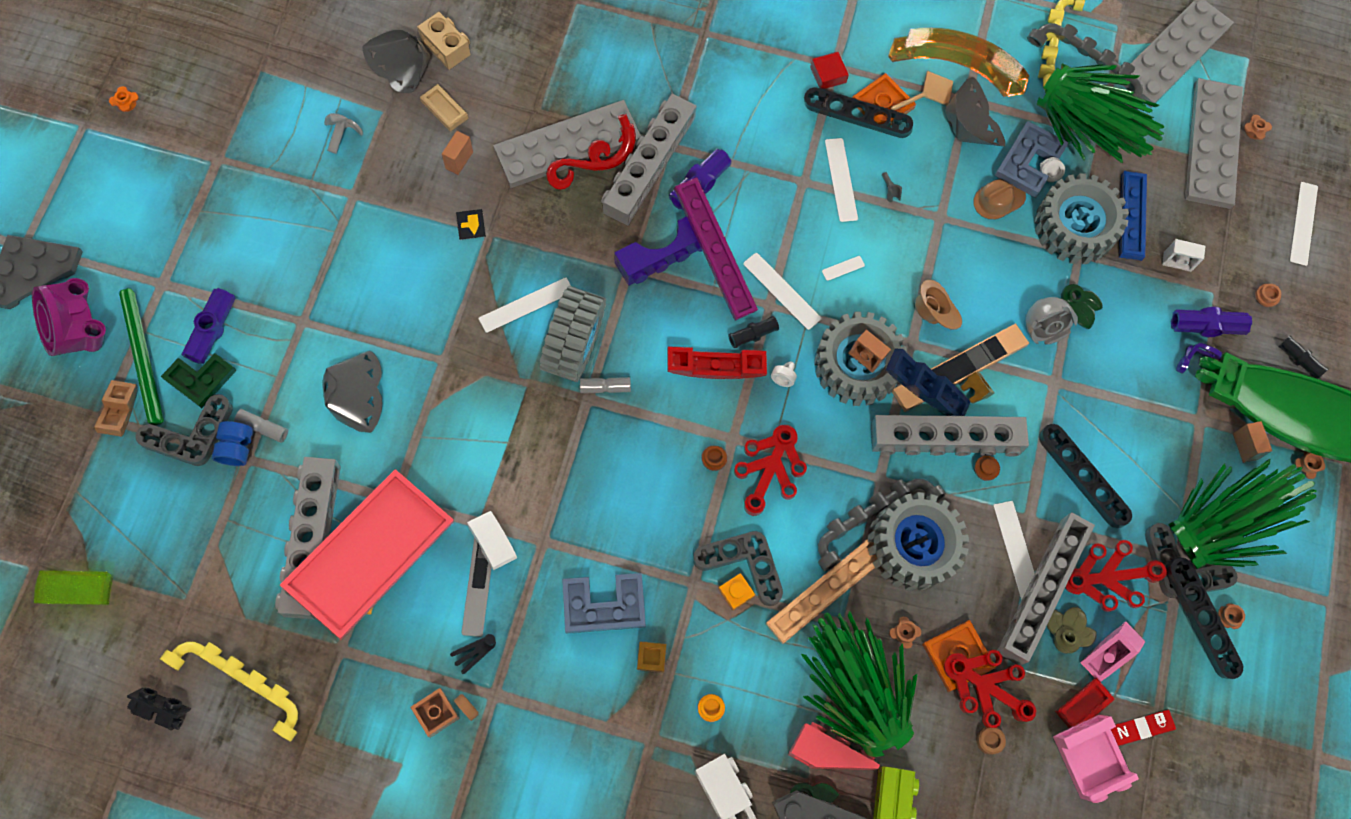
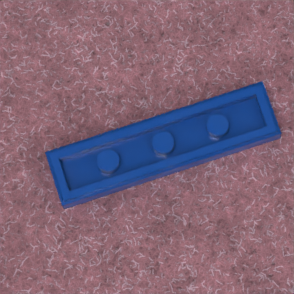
[1119,171,1147,261]

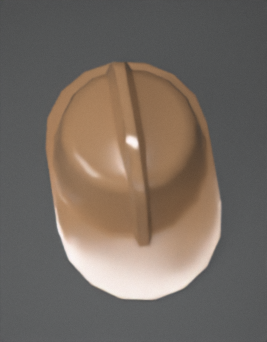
[974,179,1026,219]
[915,280,962,330]

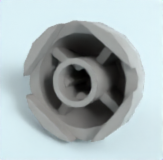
[1026,297,1078,345]

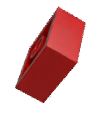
[810,52,849,89]

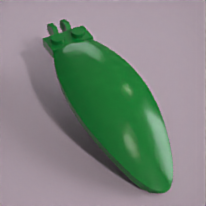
[1195,352,1351,463]

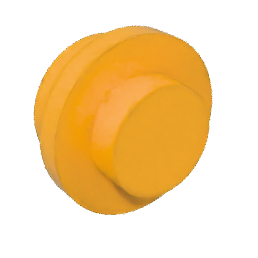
[698,694,725,722]

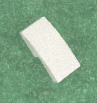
[467,511,517,570]

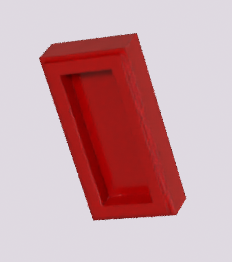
[1055,678,1115,729]

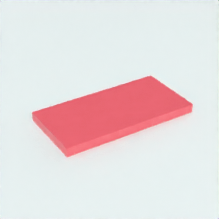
[280,469,454,640]

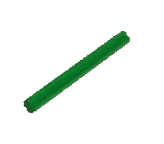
[119,288,164,426]

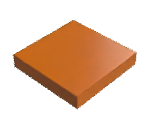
[852,73,916,133]
[922,620,996,692]

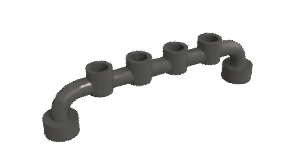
[1027,23,1143,110]
[818,479,946,571]

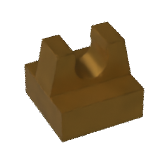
[960,372,994,404]
[637,642,667,673]

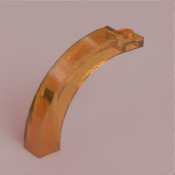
[888,28,1029,97]

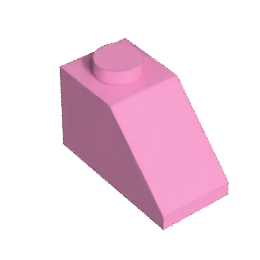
[1080,622,1145,682]

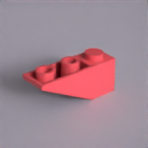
[788,722,880,770]

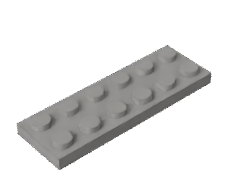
[1122,0,1234,108]
[1185,78,1243,209]
[493,100,641,188]

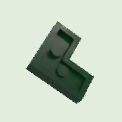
[160,353,236,409]

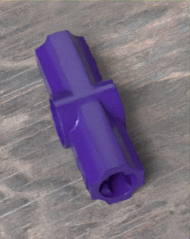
[669,149,732,210]
[181,288,236,364]
[1171,307,1252,338]

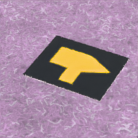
[456,209,486,240]

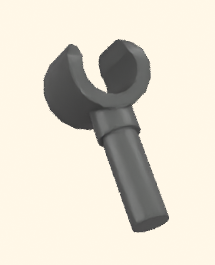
[882,172,902,202]

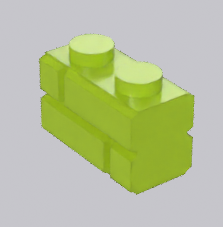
[873,766,919,819]

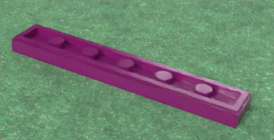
[674,177,758,321]

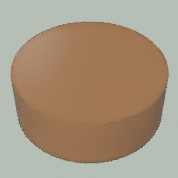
[453,694,479,721]
[976,727,1006,755]

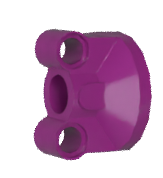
[32,278,106,356]

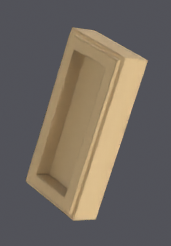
[420,84,468,132]

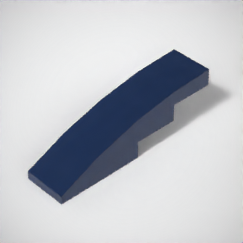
[885,348,970,416]

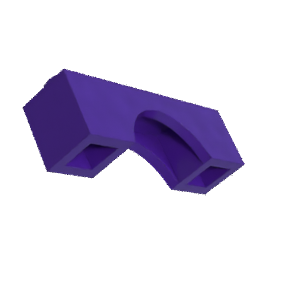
[614,216,702,286]

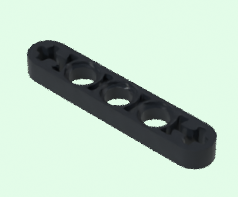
[804,87,913,138]
[1039,424,1132,528]
[1165,557,1244,679]

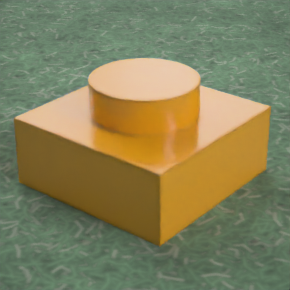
[718,573,755,611]

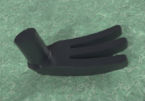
[450,634,496,674]

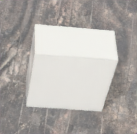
[1162,239,1205,272]

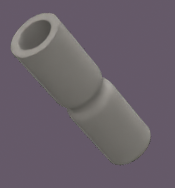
[580,377,631,393]
[234,409,288,443]

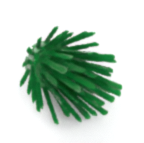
[1037,63,1164,163]
[1168,459,1317,569]
[801,611,917,757]

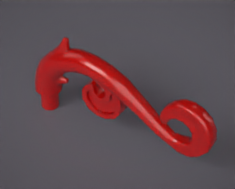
[546,113,636,190]

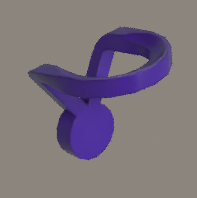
[1176,343,1222,373]

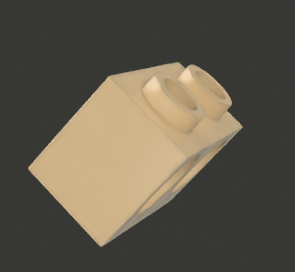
[417,12,471,70]

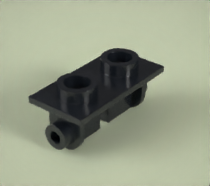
[127,688,191,731]

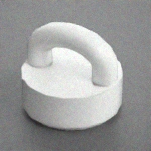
[1040,157,1065,182]
[771,361,797,387]

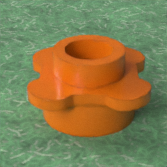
[109,86,138,112]

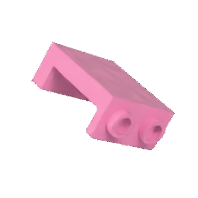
[1053,714,1139,803]

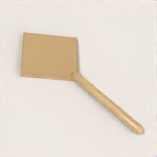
[891,71,953,110]

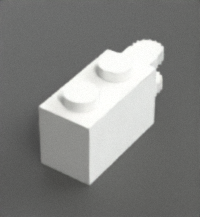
[694,754,756,819]

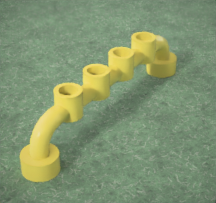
[1038,0,1085,90]
[160,642,298,742]

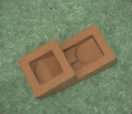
[94,380,138,437]

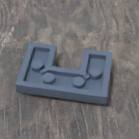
[995,121,1069,198]
[562,573,646,634]

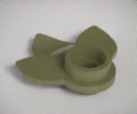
[1047,607,1097,654]

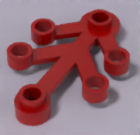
[734,425,807,516]
[1065,540,1167,612]
[944,650,1036,728]

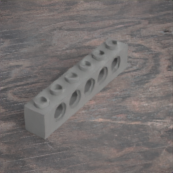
[601,94,697,226]
[871,415,1029,457]
[275,457,341,620]
[997,512,1095,665]

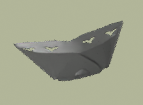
[362,30,431,93]
[945,77,1005,147]
[322,351,382,433]

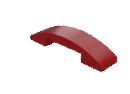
[667,347,767,379]

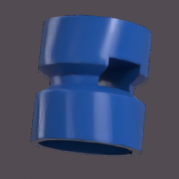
[211,421,253,466]

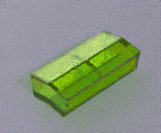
[34,570,113,605]

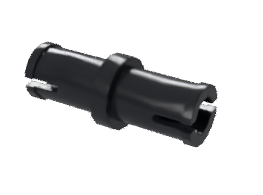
[728,316,779,348]
[1278,336,1329,379]

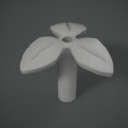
[324,113,363,154]

